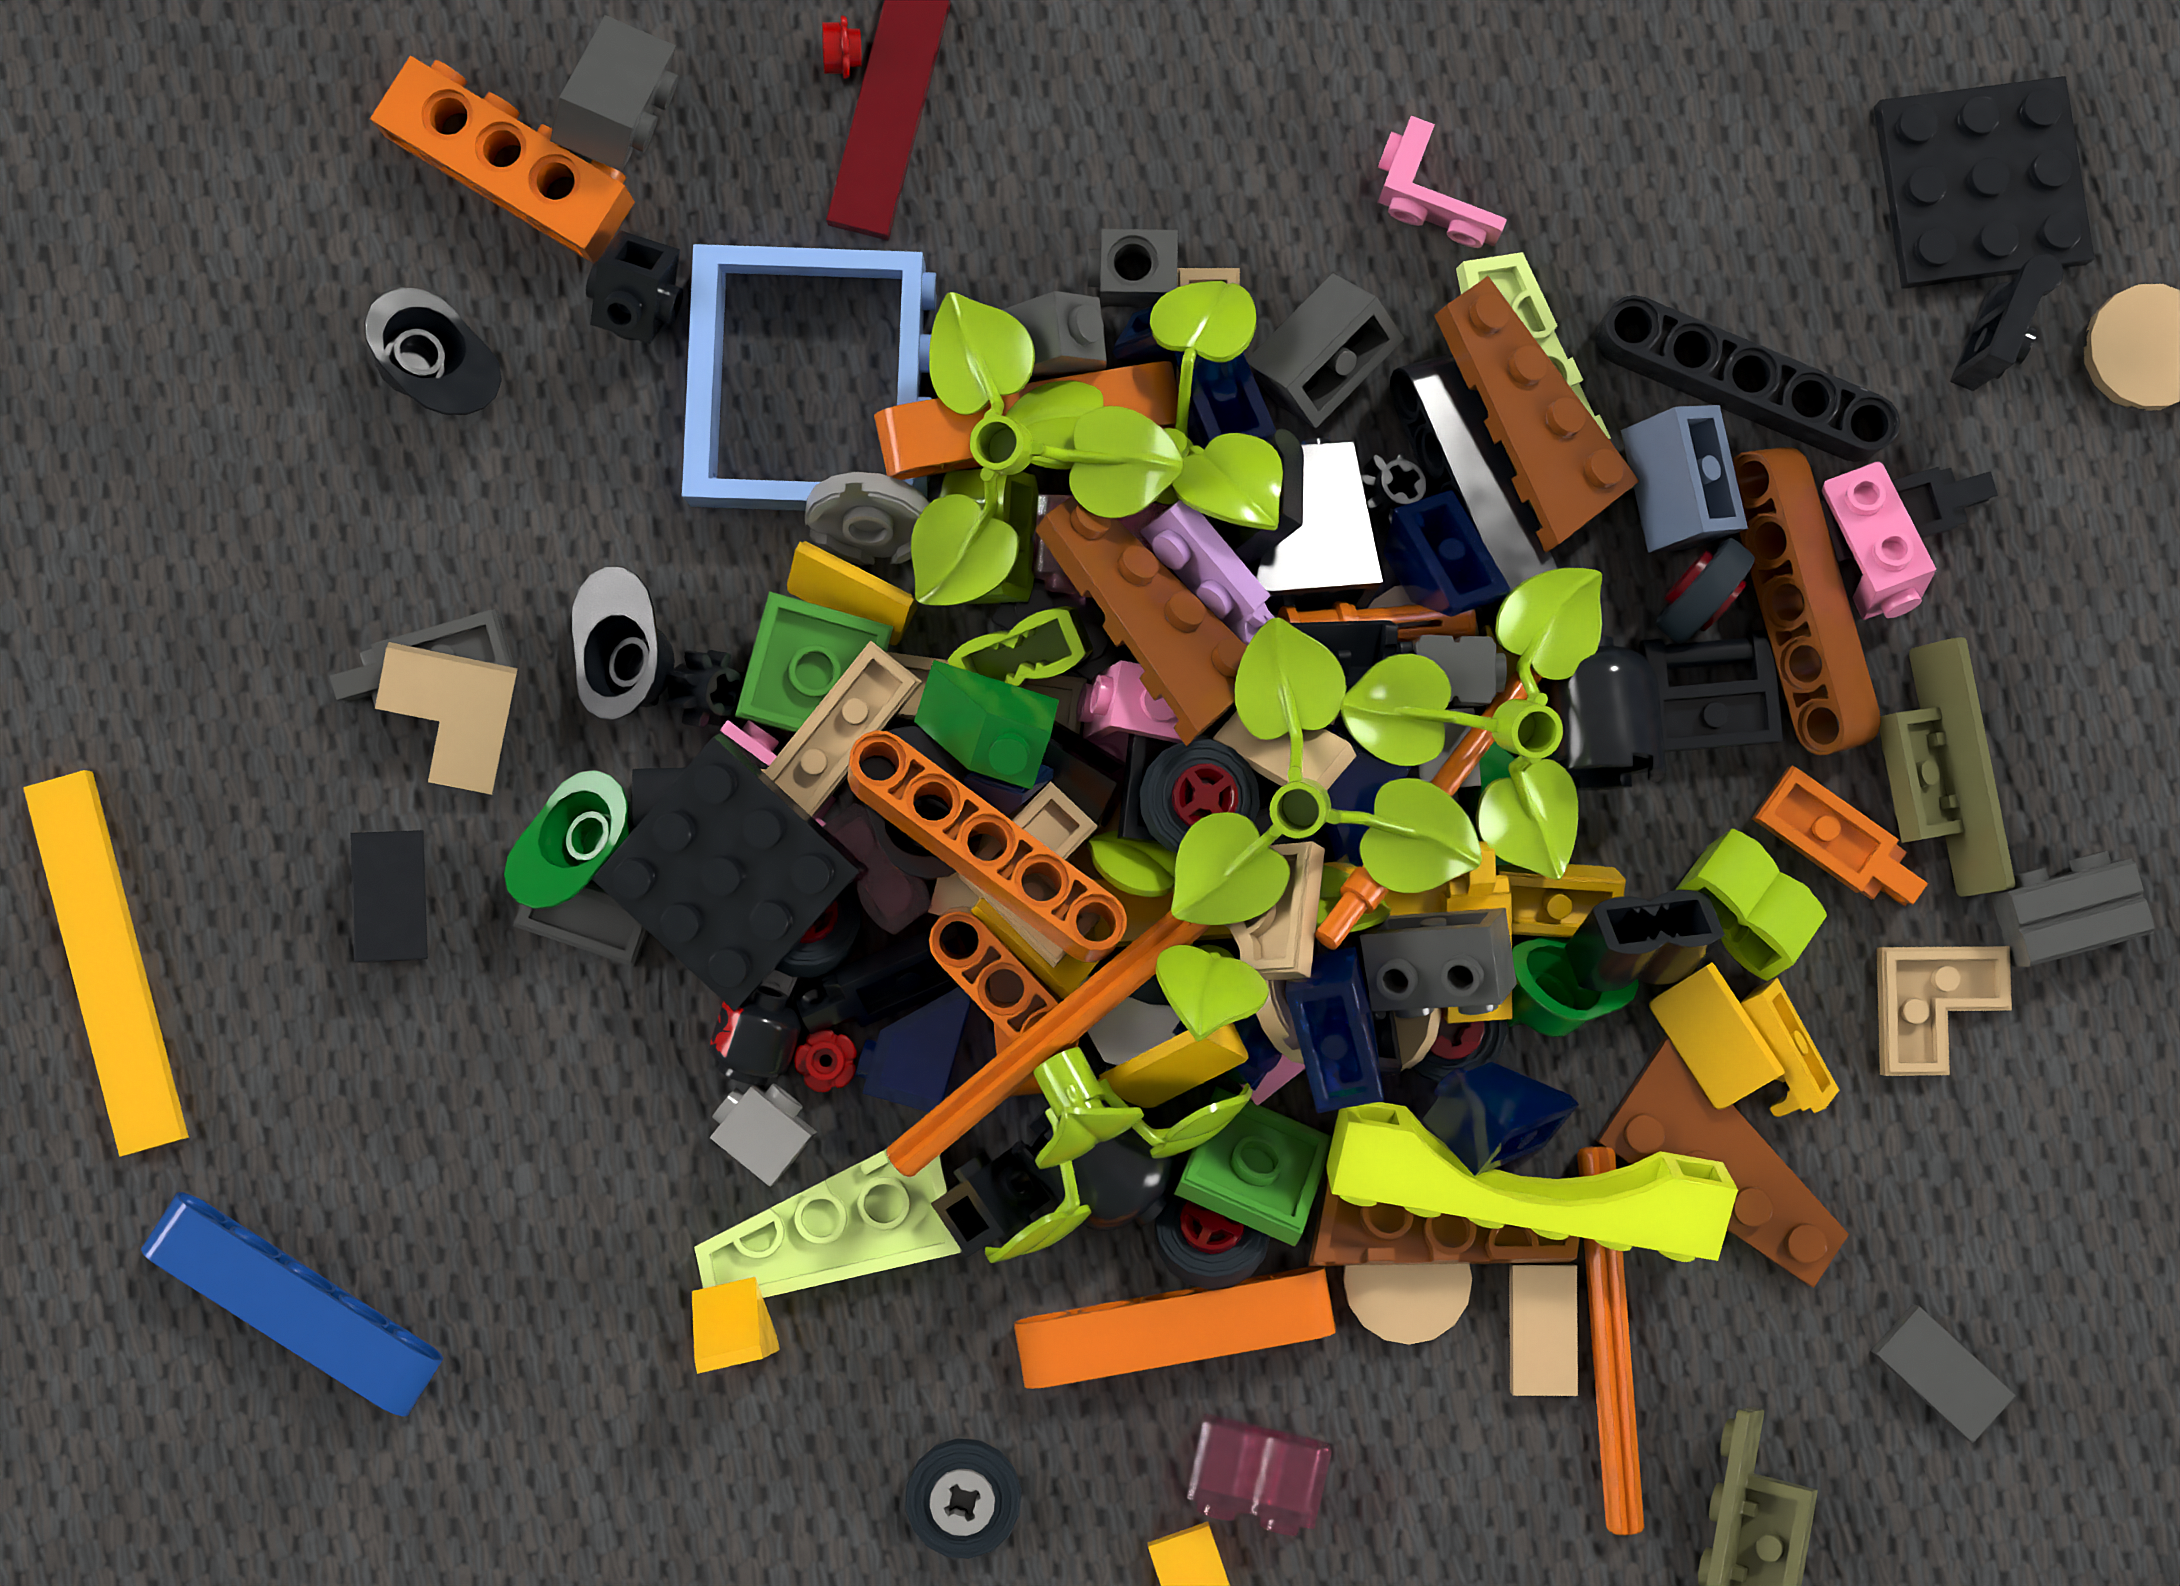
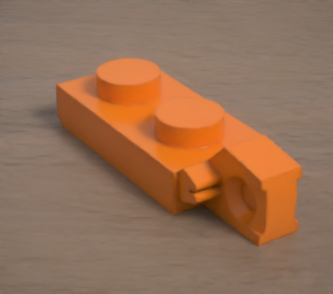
[1751,765,1928,906]

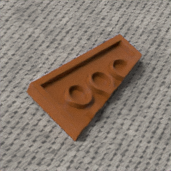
[1434,276,1639,553]
[1036,495,1247,747]
[1595,1035,1849,1288]
[1309,1169,1580,1266]

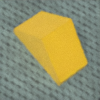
[692,1277,780,1374]

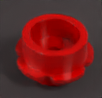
[822,15,862,79]
[794,1029,857,1092]

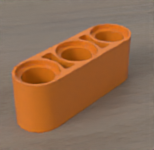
[929,906,1080,1051]

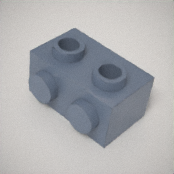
[1621,405,1748,553]

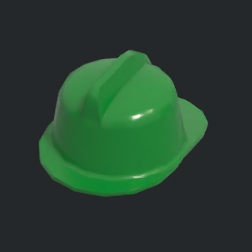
[504,770,633,909]
[1505,936,1639,1037]

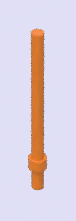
[1315,666,1543,950]

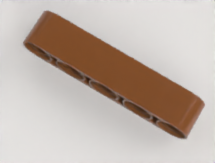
[1732,446,1881,755]

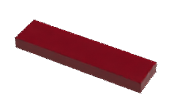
[826,0,951,241]

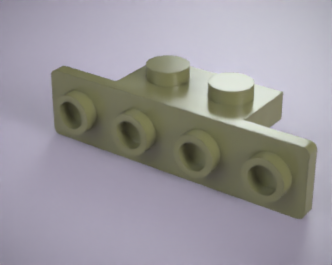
[1879,637,2015,897]
[1698,1407,1818,1586]

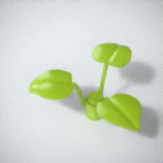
[1005,281,1283,531]
[911,292,1184,606]
[1340,568,1602,880]
[1171,618,1482,925]
[1086,830,1391,1042]
[985,1047,1253,1263]

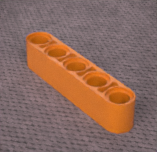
[874,361,1179,480]
[847,730,1127,962]
[1014,1266,1336,1389]

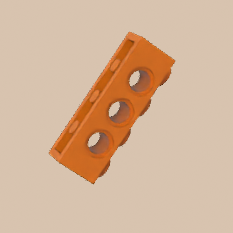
[370,55,635,264]

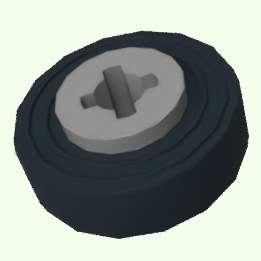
[905,1438,1022,1559]

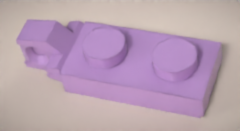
[1140,500,1275,646]

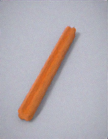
[886,910,1210,1177]
[1577,1146,1644,1535]

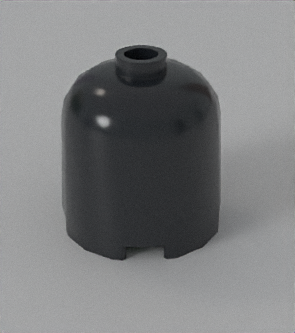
[1537,635,1666,791]
[1011,1064,1177,1231]

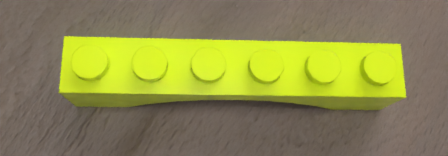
[1326,1095,1738,1262]

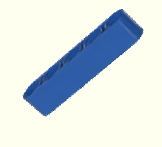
[141,1192,443,1417]

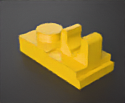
[1740,977,1840,1117]

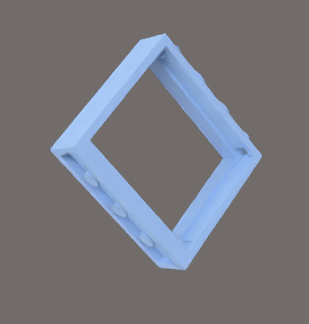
[682,244,937,511]

